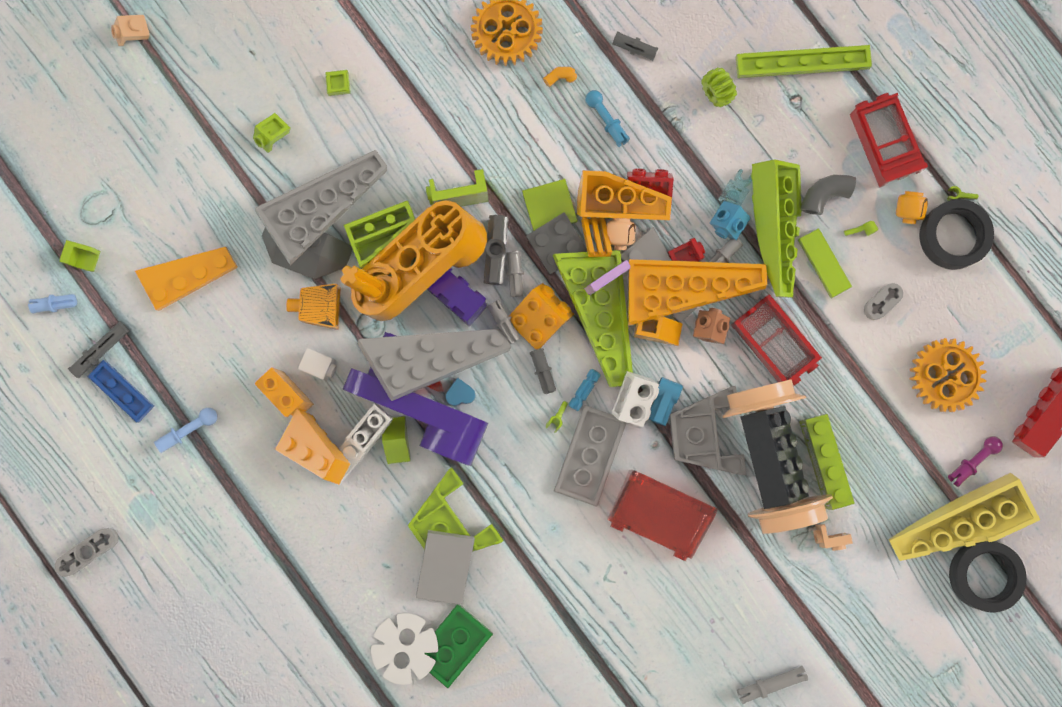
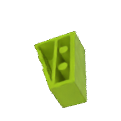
[344,200,415,269]

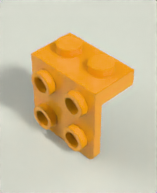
[508,283,574,350]

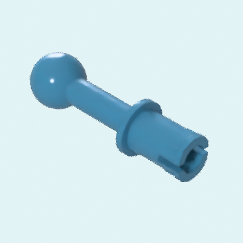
[586,90,630,147]

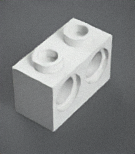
[611,371,659,427]

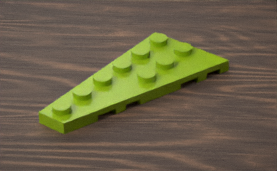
[553,250,633,387]

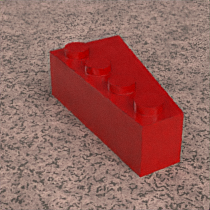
[1012,367,1062,458]

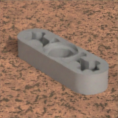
[55,528,118,577]

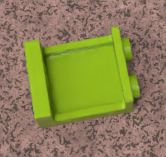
[426,169,489,207]

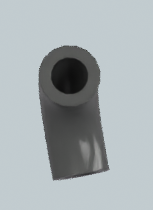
[800,174,856,215]

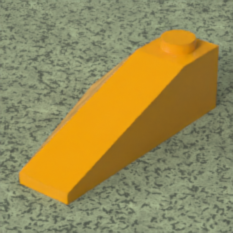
[576,170,672,220]

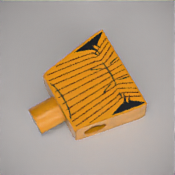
[286,284,341,330]

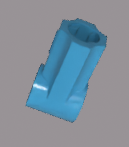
[649,377,683,426]

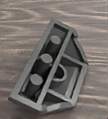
[262,227,353,279]

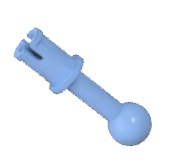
[154,408,218,453]

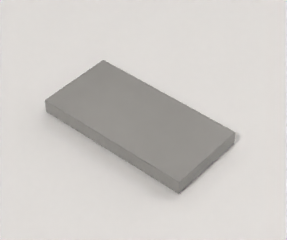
[554,405,627,507]

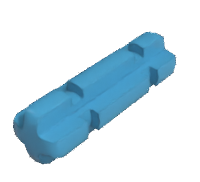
[569,369,601,411]

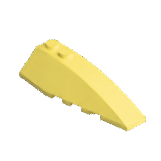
[888,473,1040,561]

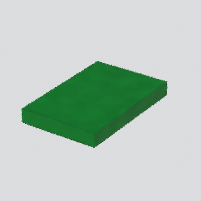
[424,604,493,689]

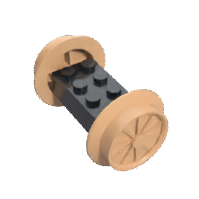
[722,380,833,534]

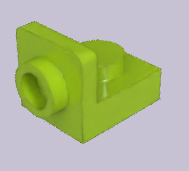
[253,113,290,153]

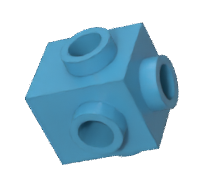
[710,201,750,240]

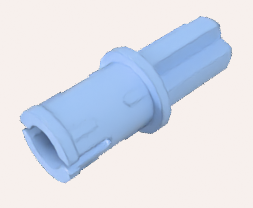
[28,294,77,314]

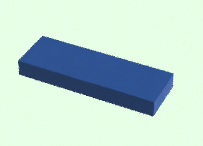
[87,360,154,423]

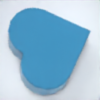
[446,378,476,406]

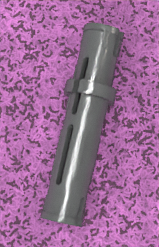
[68,321,130,378]

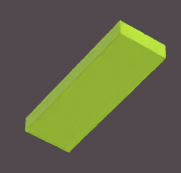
[798,228,852,298]

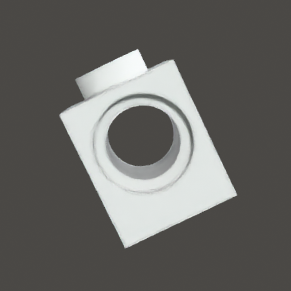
[298,348,337,381]

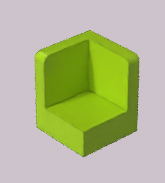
[59,240,101,272]

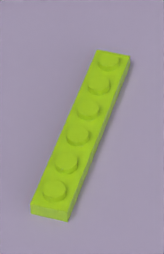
[736,45,872,78]

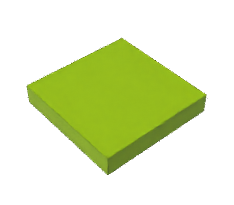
[522,179,577,231]

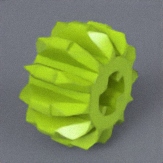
[701,67,737,108]

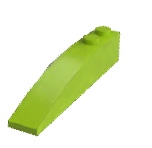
[751,159,802,298]

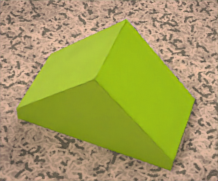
[382,416,411,464]

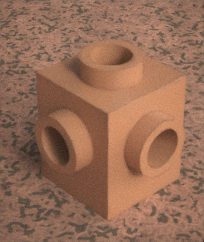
[693,308,730,344]

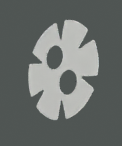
[371,613,438,685]

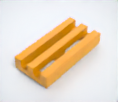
[581,217,612,257]

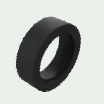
[919,199,994,270]
[949,541,1027,613]

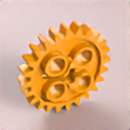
[471,0,543,66]
[909,338,987,412]

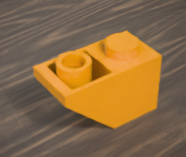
[634,317,683,346]

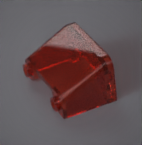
[607,469,718,561]

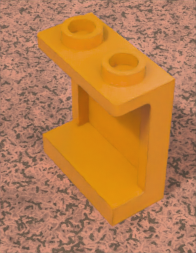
[255,367,314,417]

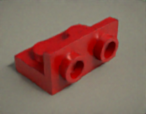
[627,168,674,205]

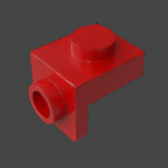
[667,238,705,262]

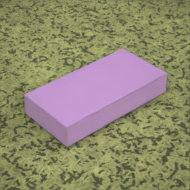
[584,260,631,295]

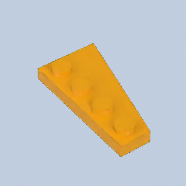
[135,247,238,311]

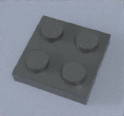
[525,212,587,275]

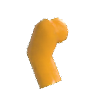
[543,66,577,87]

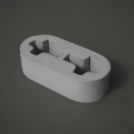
[864,283,903,320]

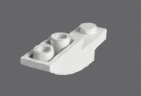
[339,403,393,483]

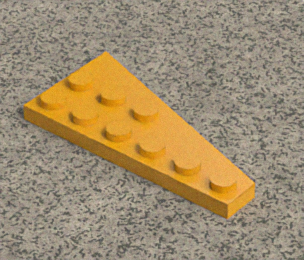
[628,259,767,326]

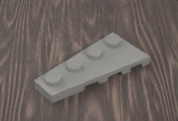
[621,227,697,323]

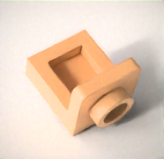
[111,15,150,46]
[813,523,853,551]

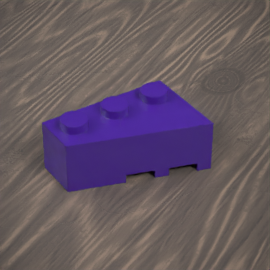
[427,268,487,327]

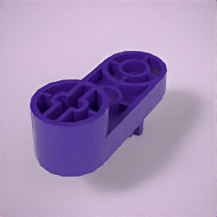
[342,332,488,466]

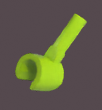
[947,186,979,201]
[844,221,878,236]
[546,401,568,433]

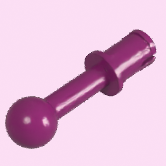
[948,436,1003,487]

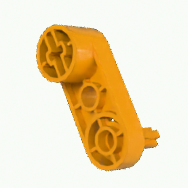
[340,200,487,321]

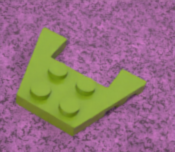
[408,467,504,552]

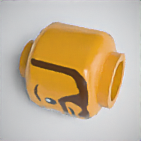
[896,191,928,224]

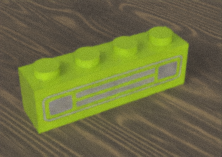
[799,414,855,510]

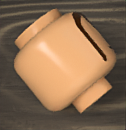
[607,218,636,250]

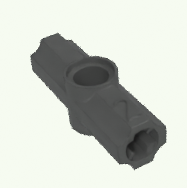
[483,215,509,285]

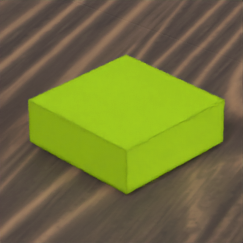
[325,70,351,96]

